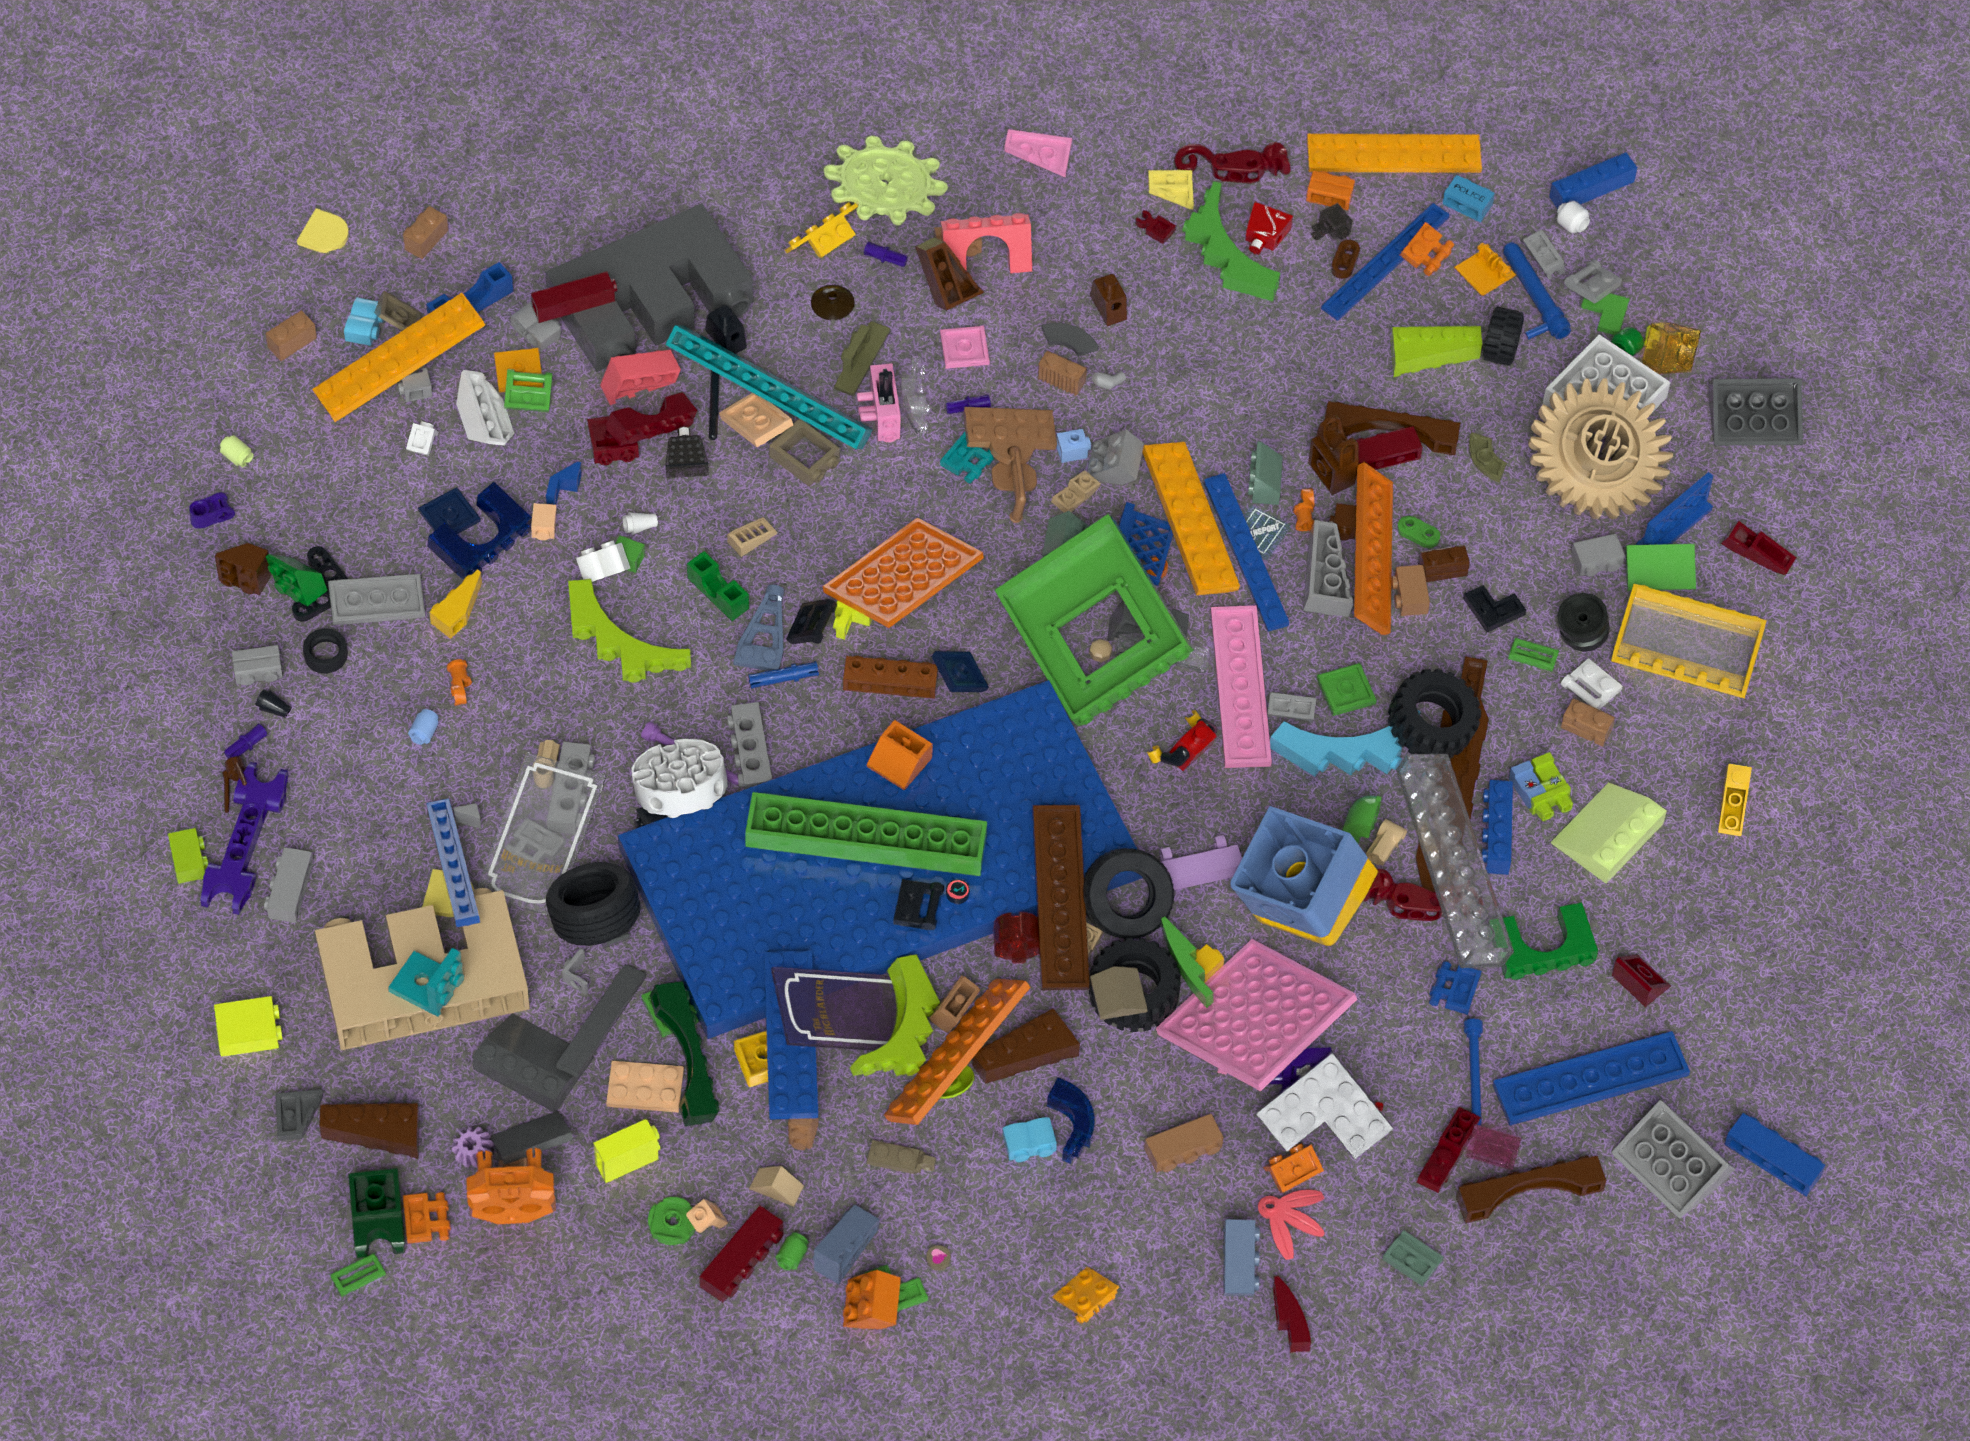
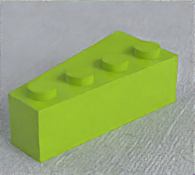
[1390,326,1482,377]

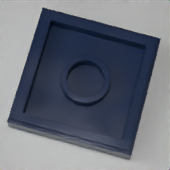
[418,487,481,542]
[931,651,989,693]

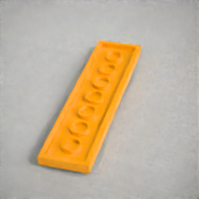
[1307,134,1482,173]
[312,293,485,422]
[1142,442,1240,596]

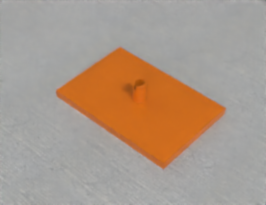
[823,518,984,628]

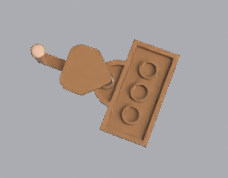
[963,407,1057,523]

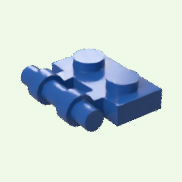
[1429,961,1482,1015]

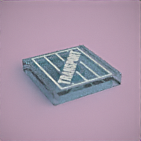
[1244,505,1291,561]

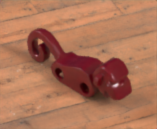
[1174,142,1291,184]
[1363,868,1486,921]

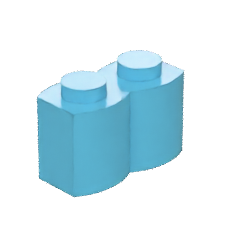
[344,297,385,346]
[1003,1117,1057,1162]

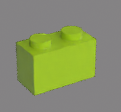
[168,828,208,884]

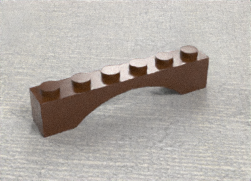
[1325,401,1461,456]
[1456,1155,1607,1224]

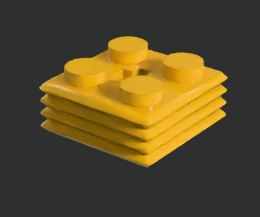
[734,1031,768,1087]

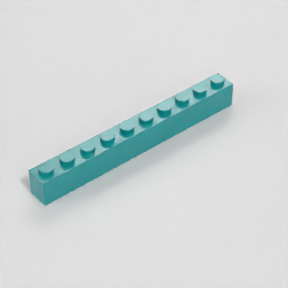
[665,325,873,449]

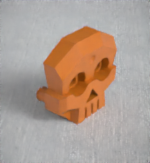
[466,1148,556,1224]

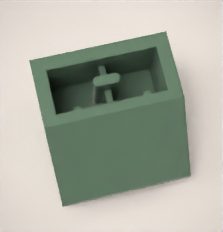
[1248,442,1283,505]
[1042,511,1089,557]

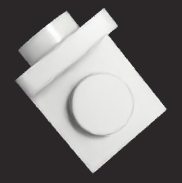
[406,422,438,456]

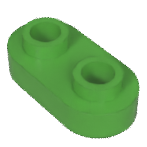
[1397,516,1440,548]

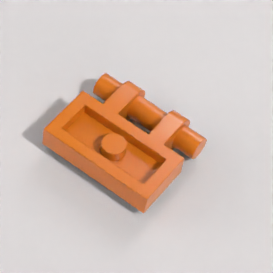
[1400,222,1454,276]
[403,1192,451,1244]

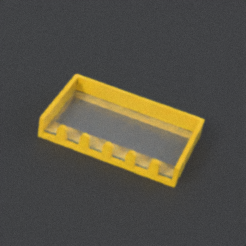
[1611,584,1767,699]

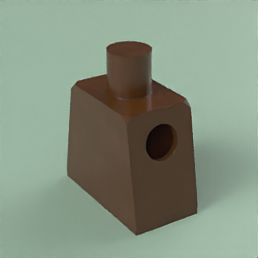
[1090,274,1127,326]

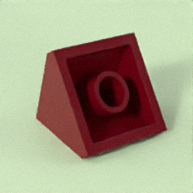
[1612,954,1671,1007]

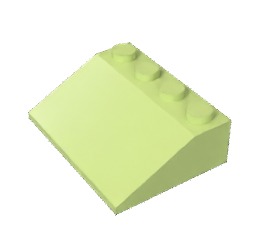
[1551,782,1667,884]

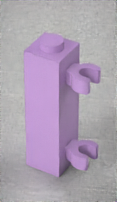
[1160,835,1242,890]

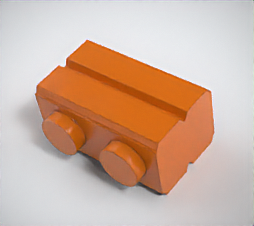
[1306,171,1355,210]

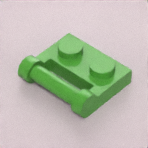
[504,369,552,412]

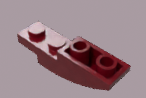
[1416,1107,1481,1193]

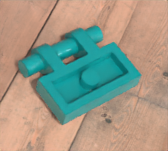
[940,432,994,484]

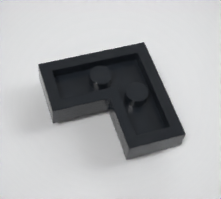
[1463,585,1527,633]

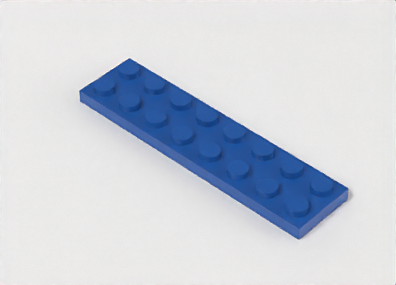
[764,950,818,1120]
[1492,1031,1690,1126]

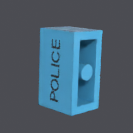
[1442,175,1495,223]

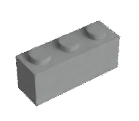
[264,847,313,923]

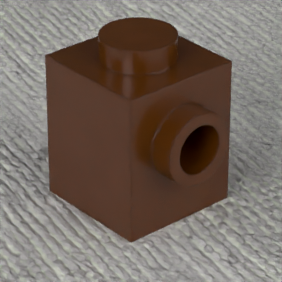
[1329,503,1356,541]

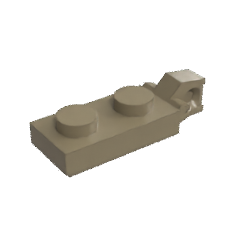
[867,1140,936,1174]

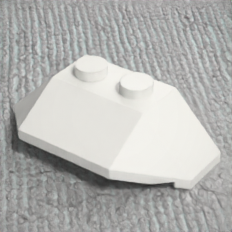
[456,370,514,446]

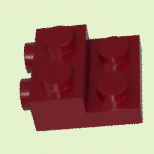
[587,416,639,466]

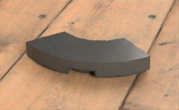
[1041,323,1099,356]

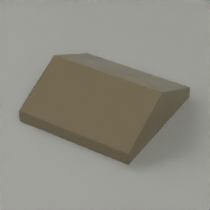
[374,291,421,331]
[1090,966,1147,1020]

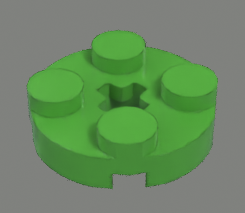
[648,1197,696,1245]

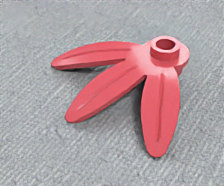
[1258,1190,1325,1260]

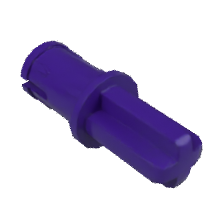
[864,241,908,267]
[945,394,991,414]
[224,724,267,759]

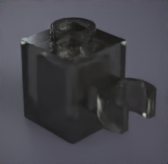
[1311,203,1352,241]

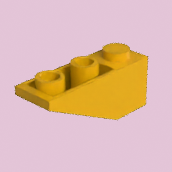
[429,570,482,639]
[1718,764,1752,836]

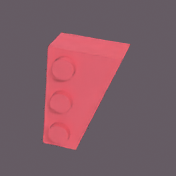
[600,349,681,405]

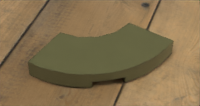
[1469,432,1507,483]

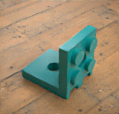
[388,948,464,1017]

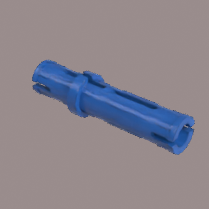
[748,661,819,689]

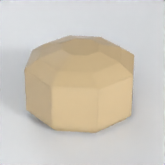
[1089,639,1112,662]

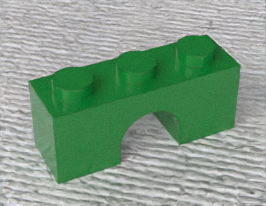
[687,551,749,621]

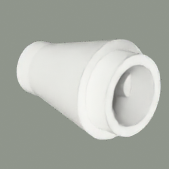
[623,512,658,535]

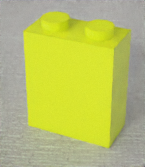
[214,996,283,1057]
[593,1119,660,1183]

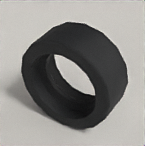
[303,628,348,674]

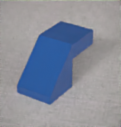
[546,462,582,505]

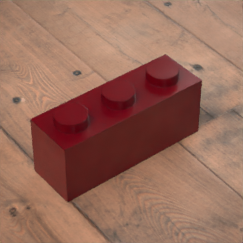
[1356,426,1423,470]

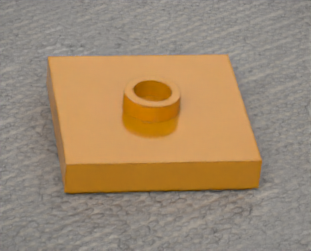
[494,348,543,393]

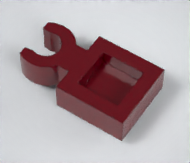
[1135,210,1176,244]

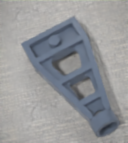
[733,585,784,671]

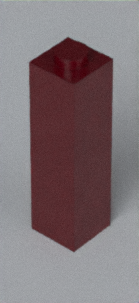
[531,271,618,323]

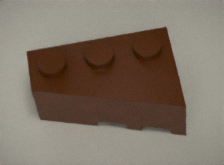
[915,238,984,311]

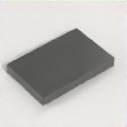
[490,1111,573,1165]

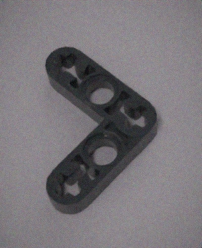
[292,546,348,622]

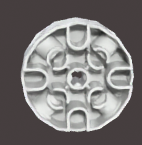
[631,739,728,818]

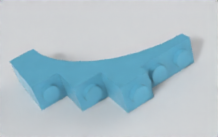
[1270,710,1420,777]

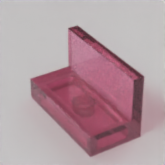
[1466,1125,1522,1171]

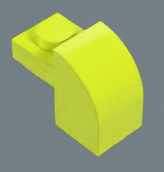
[833,601,872,640]

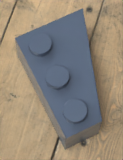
[1223,1219,1260,1297]

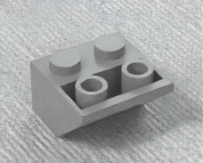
[1087,429,1144,485]

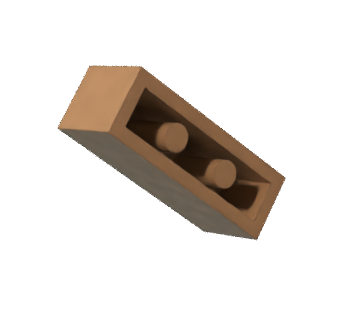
[1144,1114,1224,1173]

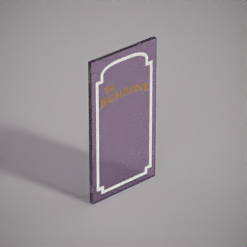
[771,967,929,1054]

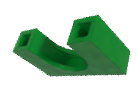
[1489,902,1598,980]

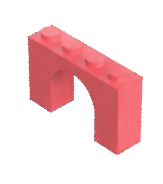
[941,213,1032,273]

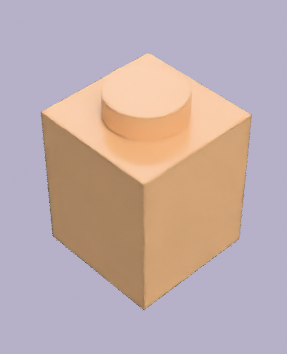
[531,503,557,541]

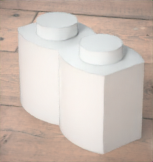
[576,540,630,582]

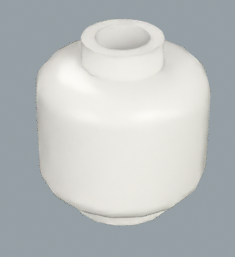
[1557,201,1590,233]

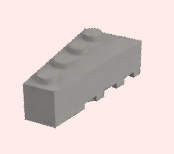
[1303,520,1354,617]

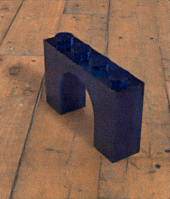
[427,482,532,580]

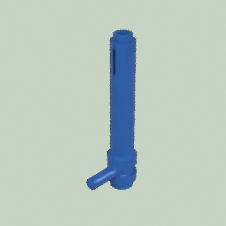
[1503,242,1571,340]

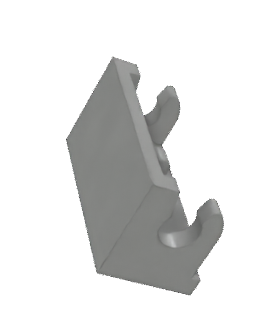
[1523,229,1565,280]
[1267,692,1316,724]

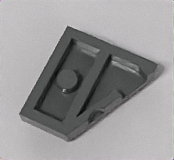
[275,1089,323,1141]

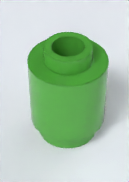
[775,1233,809,1271]

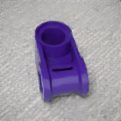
[189,492,235,529]

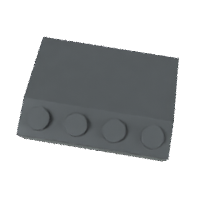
[1709,378,1803,446]
[472,1013,594,1112]

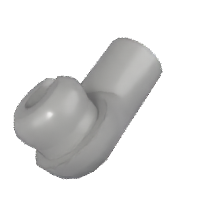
[1092,371,1126,390]

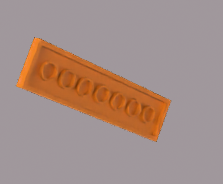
[1354,462,1393,635]
[884,978,1031,1125]

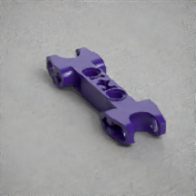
[200,762,289,915]

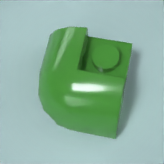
[1342,795,1382,845]

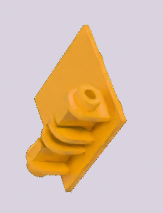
[1454,243,1516,297]
[1052,1266,1119,1324]

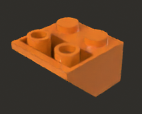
[867,720,933,790]
[843,1270,901,1329]

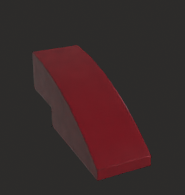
[1721,521,1797,575]
[1272,1276,1311,1353]

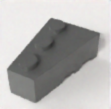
[1107,600,1189,643]

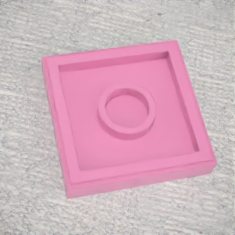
[940,326,990,369]

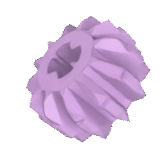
[452,1126,494,1168]

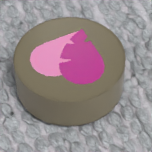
[926,1245,951,1271]

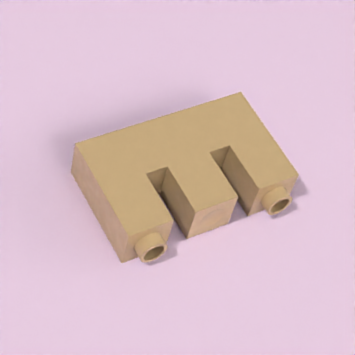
[315,888,530,1050]

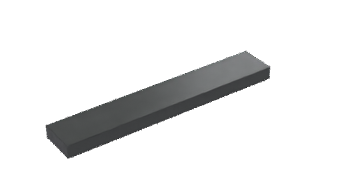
[556,964,646,1077]

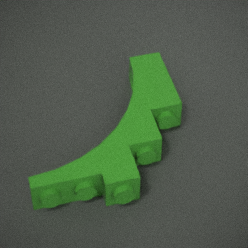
[1183,181,1280,301]

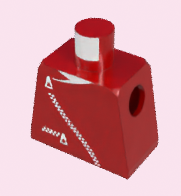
[1245,202,1293,255]

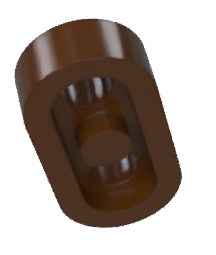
[1331,239,1360,279]

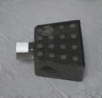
[665,427,709,478]

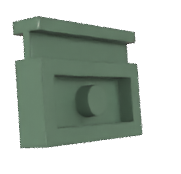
[1382,1230,1444,1287]

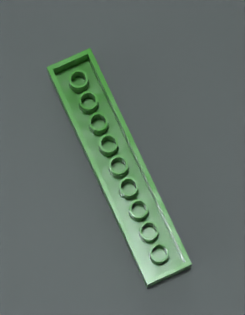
[745,792,987,876]

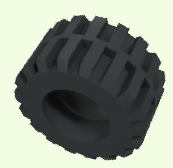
[1483,306,1524,366]

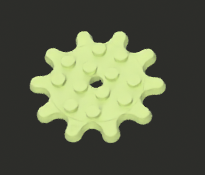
[824,136,948,225]

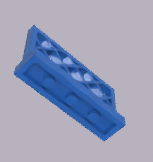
[1636,472,1713,545]
[1118,502,1173,586]

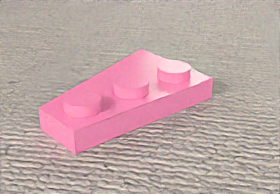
[1005,129,1072,177]

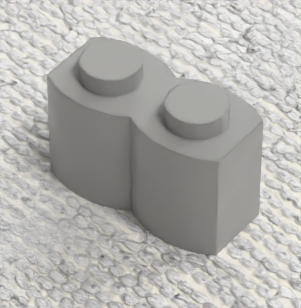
[511,302,561,352]

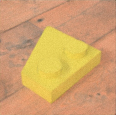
[1148,170,1194,209]

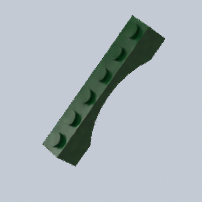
[650,981,719,1126]

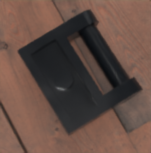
[786,599,838,644]
[893,879,944,930]

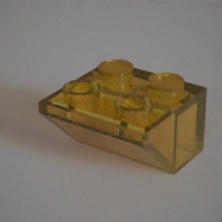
[1642,322,1701,374]

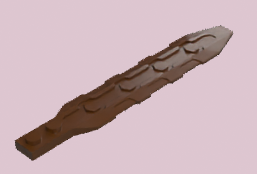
[1416,656,1489,894]

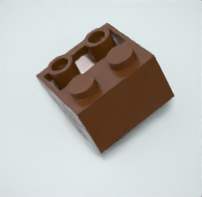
[215,543,272,595]

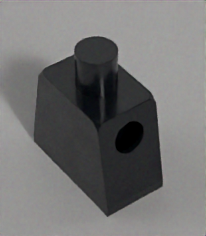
[705,305,747,354]

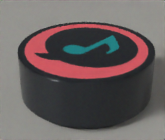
[946,879,970,904]

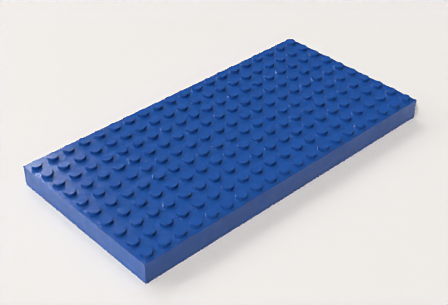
[618,680,1143,1039]

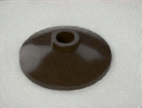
[811,285,855,320]

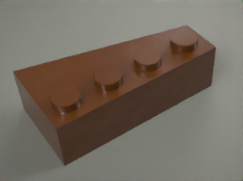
[972,1008,1080,1084]
[319,1103,420,1159]

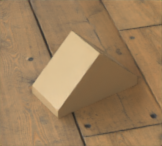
[749,1166,804,1207]

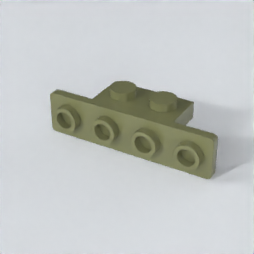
[834,321,890,396]

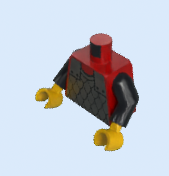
[1147,710,1217,771]

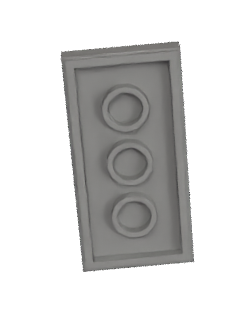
[328,574,425,625]

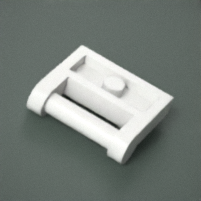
[1561,658,1623,710]

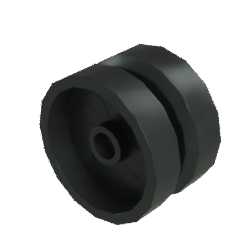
[1557,593,1610,652]

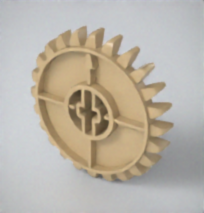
[1528,378,1673,519]

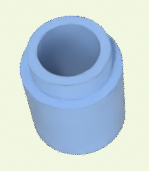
[408,709,438,745]

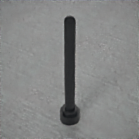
[709,345,723,440]

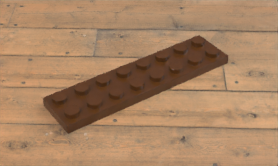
[1032,805,1090,990]

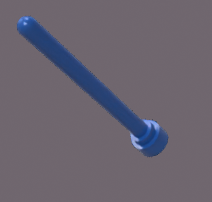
[1464,1019,1483,1128]

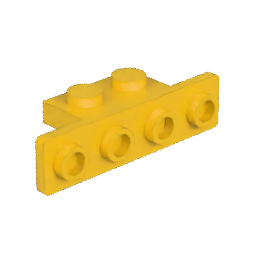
[785,202,859,258]

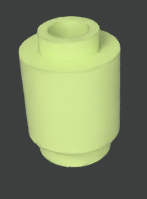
[220,435,254,468]

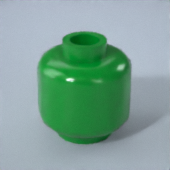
[1611,327,1644,357]

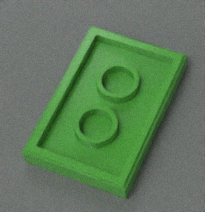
[1626,544,1696,591]

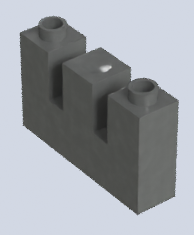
[545,203,753,372]

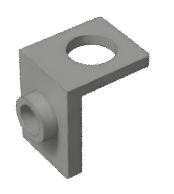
[562,948,588,995]

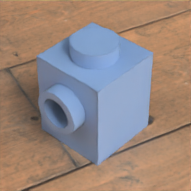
[1056,429,1091,463]

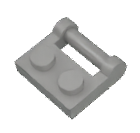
[1564,259,1622,304]

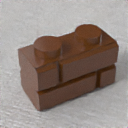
[1418,545,1470,583]

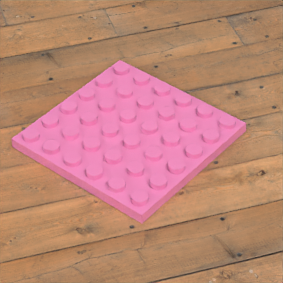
[1156,939,1357,1091]

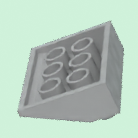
[1611,1100,1735,1219]

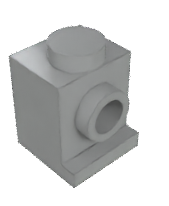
[397,368,432,402]

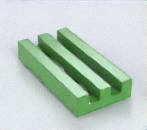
[1508,638,1559,672]
[330,1253,386,1297]

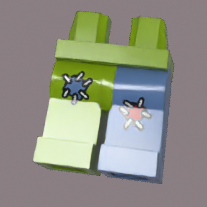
[1509,752,1573,822]

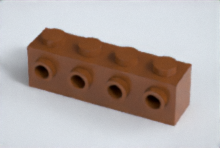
[843,656,938,699]

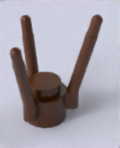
[222,756,247,813]

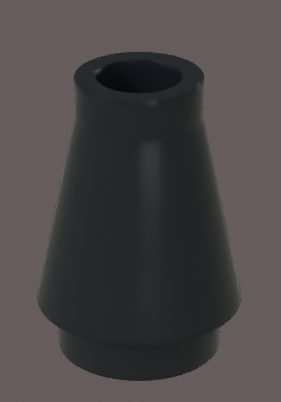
[255,689,292,718]

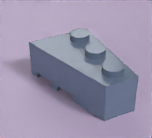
[813,1204,879,1284]

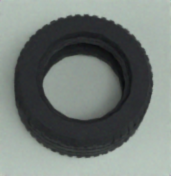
[545,862,641,946]

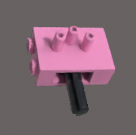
[857,364,900,443]

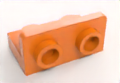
[1263,1143,1324,1193]

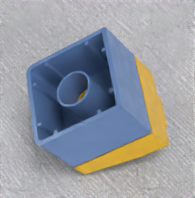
[1230,806,1378,946]

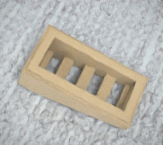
[727,517,777,557]

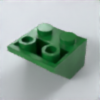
[266,554,328,606]

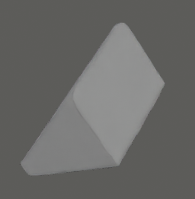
[454,803,481,829]

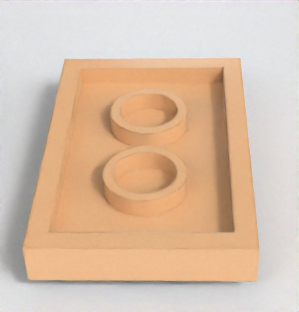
[719,393,793,447]
[606,1061,684,1113]

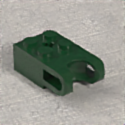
[348,1168,405,1258]

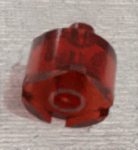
[993,912,1040,964]

